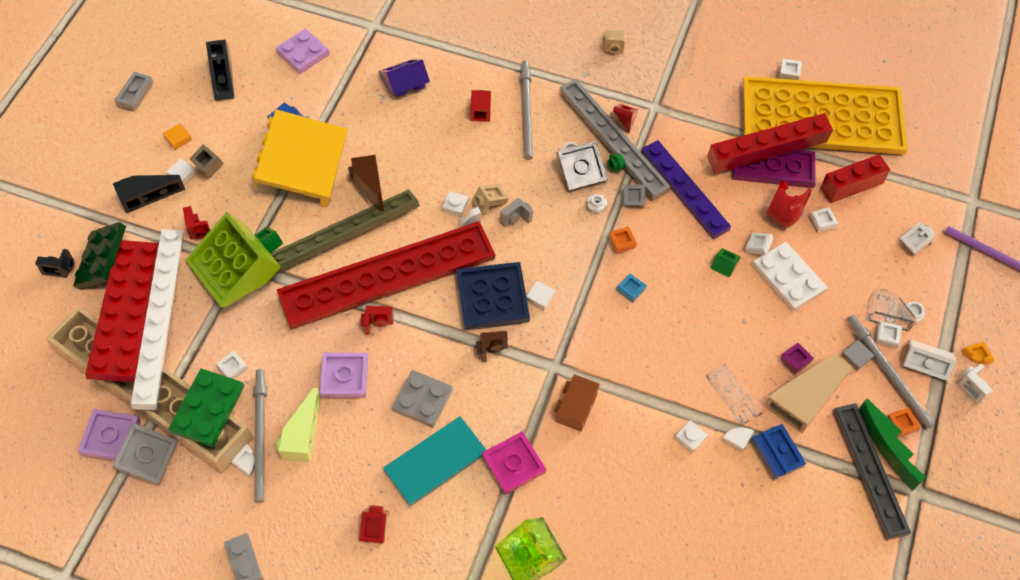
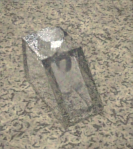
[865,288,916,332]

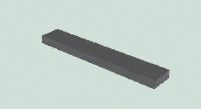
[833,403,911,541]

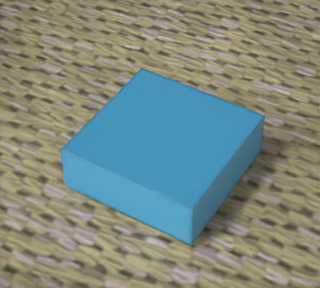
[616,273,647,303]

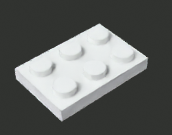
[752,242,828,312]

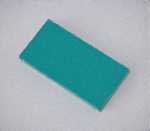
[383,416,486,507]

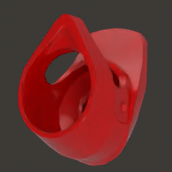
[766,181,812,228]

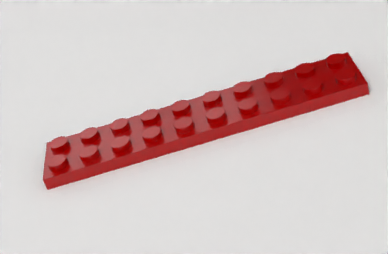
[276,221,495,329]

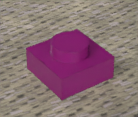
[780,343,814,374]

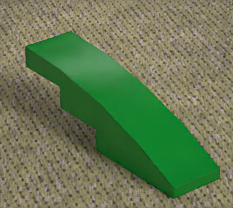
[859,398,926,491]

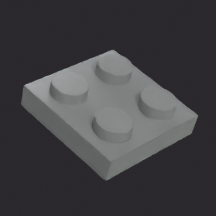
[392,370,453,428]
[112,423,178,486]

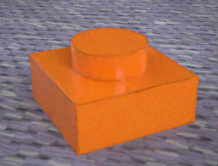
[608,226,637,253]
[887,408,921,438]

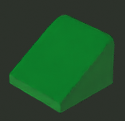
[255,227,283,253]
[711,248,741,277]

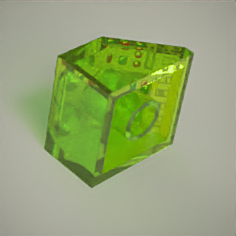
[495,517,567,580]

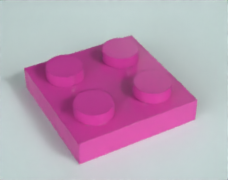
[482,431,546,495]

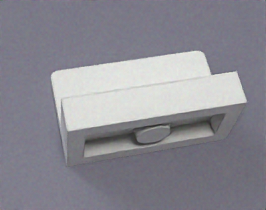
[903,339,956,381]

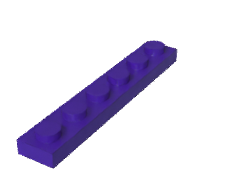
[641,140,731,240]

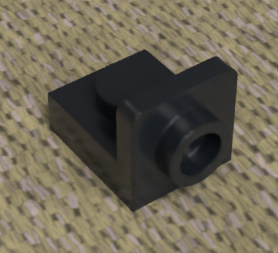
[35,249,74,278]

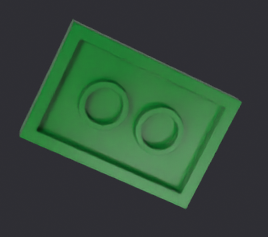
[168,368,245,448]

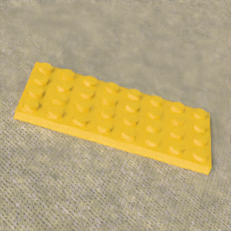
[743,76,908,155]

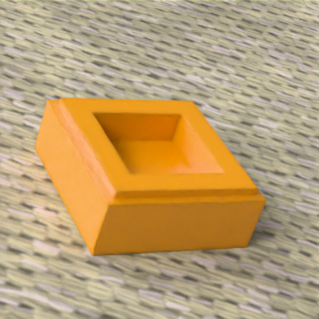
[163,123,192,150]

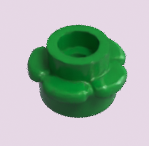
[607,153,626,173]

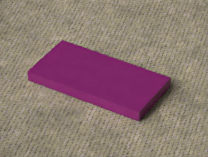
[732,150,816,188]

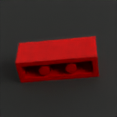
[820,154,891,203]

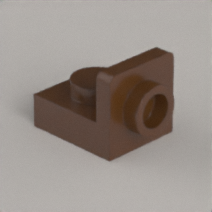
[476,331,508,362]

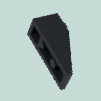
[206,39,235,101]
[113,175,186,214]

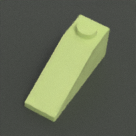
[276,388,321,462]

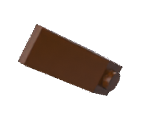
[348,154,384,211]

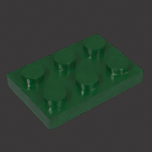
[73,222,126,290]

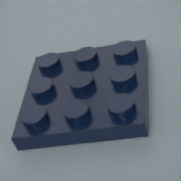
[456,262,530,330]

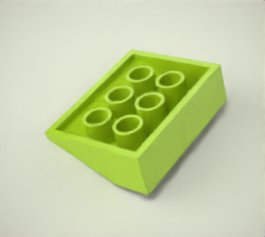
[185,212,281,308]

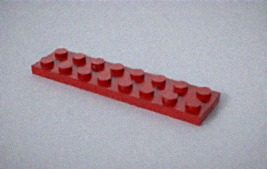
[85,240,159,382]

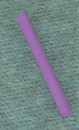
[944,226,1020,271]

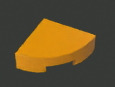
[962,341,995,365]

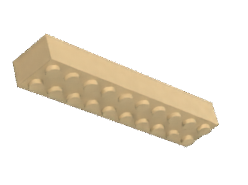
[45,306,253,474]

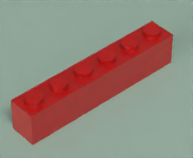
[707,113,833,174]

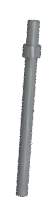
[520,60,533,160]
[847,314,934,429]
[253,369,267,503]

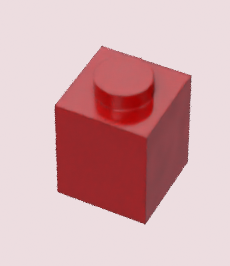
[470,90,491,122]

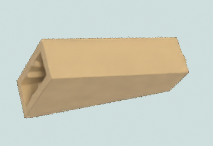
[764,354,852,434]

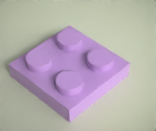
[275,28,330,74]
[319,353,369,398]
[78,409,141,461]

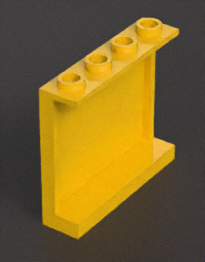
[251,109,348,207]

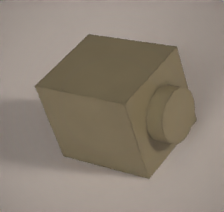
[189,144,224,178]

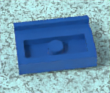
[751,424,806,480]

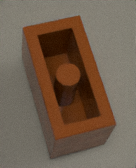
[554,374,600,432]

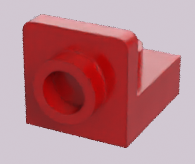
[183,206,210,240]
[360,306,394,335]
[359,505,389,543]

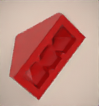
[613,104,639,133]

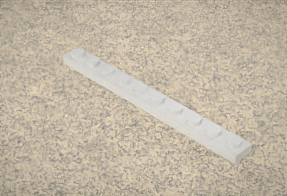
[131,229,184,410]

